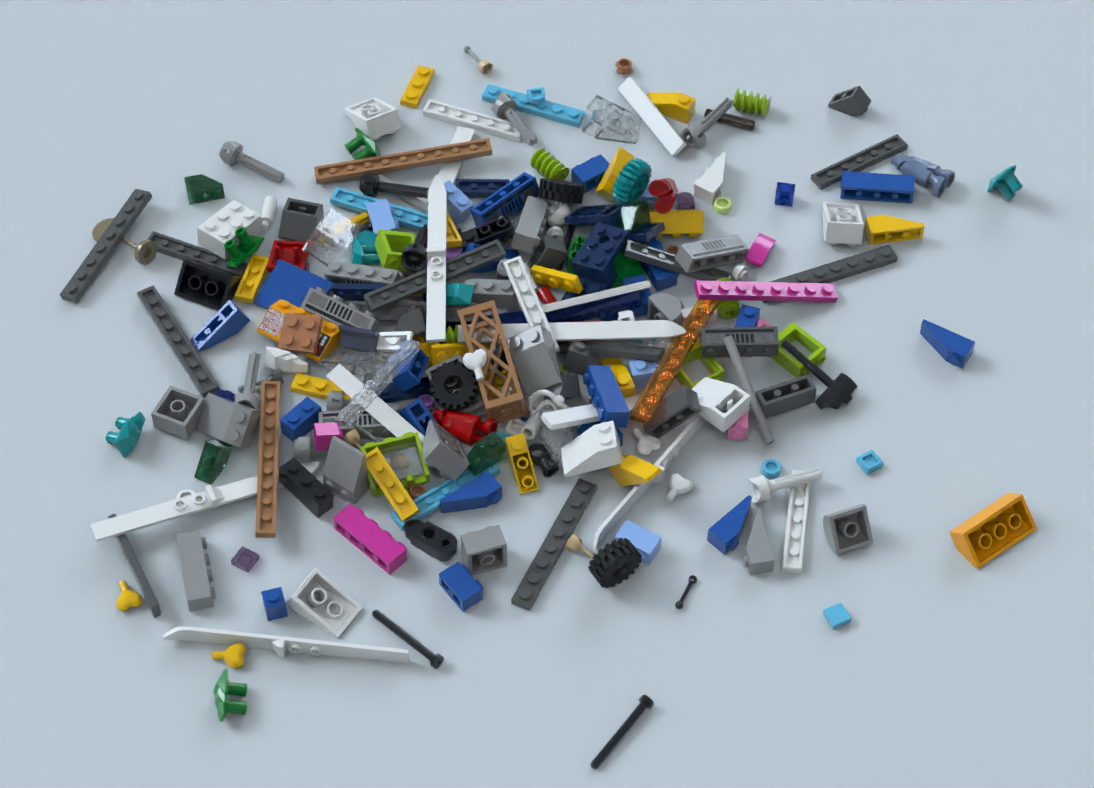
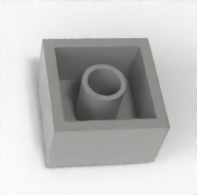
[151,386,205,440]
[461,525,507,576]

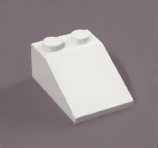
[344,97,402,141]
[822,202,864,246]
[561,421,623,477]
[285,568,362,638]

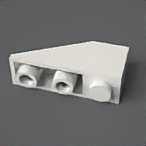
[693,152,726,205]

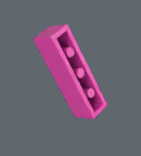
[333,503,407,575]

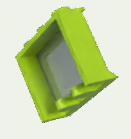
[361,432,431,497]

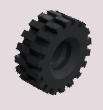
[538,178,585,204]
[429,361,479,411]
[588,538,642,588]

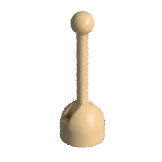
[343,429,361,451]
[565,534,594,559]

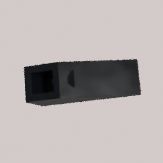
[459,214,514,251]

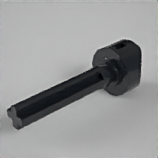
[359,173,429,198]
[401,224,428,272]

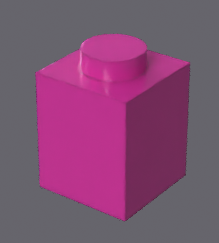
[314,422,343,451]

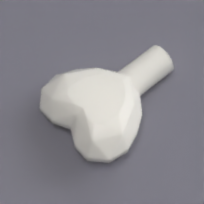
[462,349,487,381]
[632,428,661,456]
[665,473,694,502]

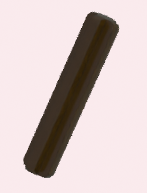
[704,109,755,131]

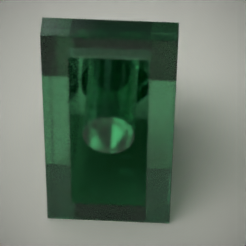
[184,174,225,205]
[616,199,651,233]
[467,431,506,476]
[194,439,232,484]

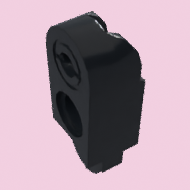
[404,519,458,562]

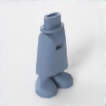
[891,154,955,198]

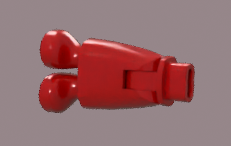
[648,178,678,213]
[432,409,498,454]

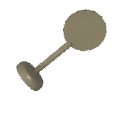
[92,218,157,265]

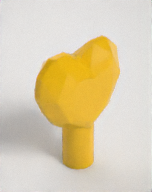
[116,580,143,611]
[212,643,246,669]

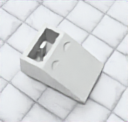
[691,377,750,432]

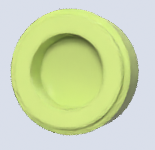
[713,197,732,214]

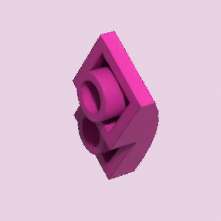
[744,233,776,267]

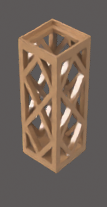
[457,300,528,424]

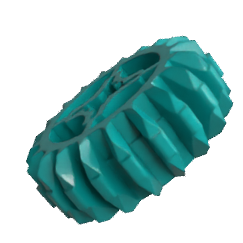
[613,158,652,206]

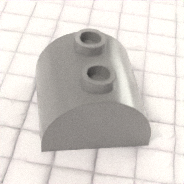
[647,293,684,345]
[823,504,873,554]

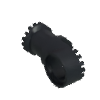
[529,443,559,478]

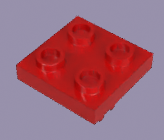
[267,240,311,273]

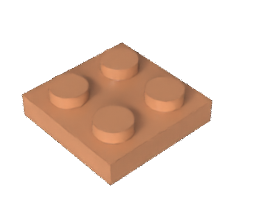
[278,313,323,355]

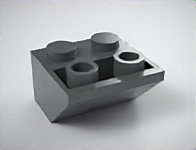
[278,198,324,245]

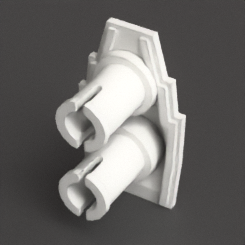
[265,347,309,374]

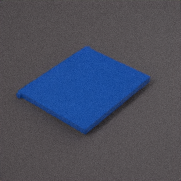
[253,259,333,315]

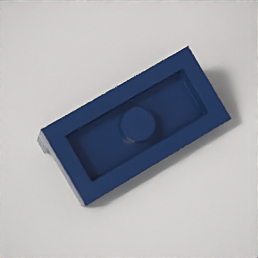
[338,325,379,353]

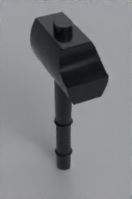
[781,340,858,409]

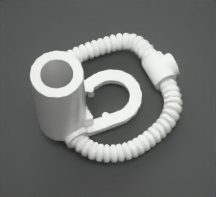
[521,389,568,440]

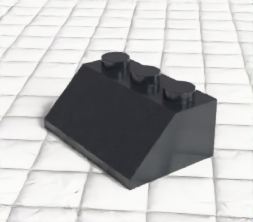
[174,259,241,310]

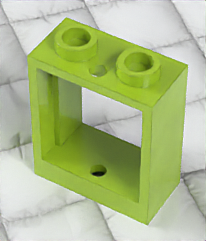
[374,229,419,273]
[770,322,826,378]
[667,340,725,389]

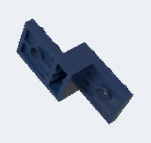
[564,203,665,245]
[561,222,630,317]

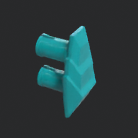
[987,165,1023,201]
[352,239,381,265]
[446,282,474,305]
[106,411,146,458]

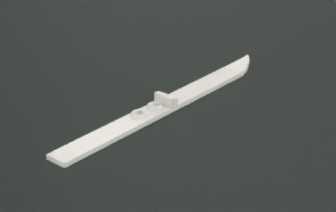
[426,174,447,342]
[458,320,686,343]
[593,414,706,553]
[90,461,320,542]
[163,626,410,664]

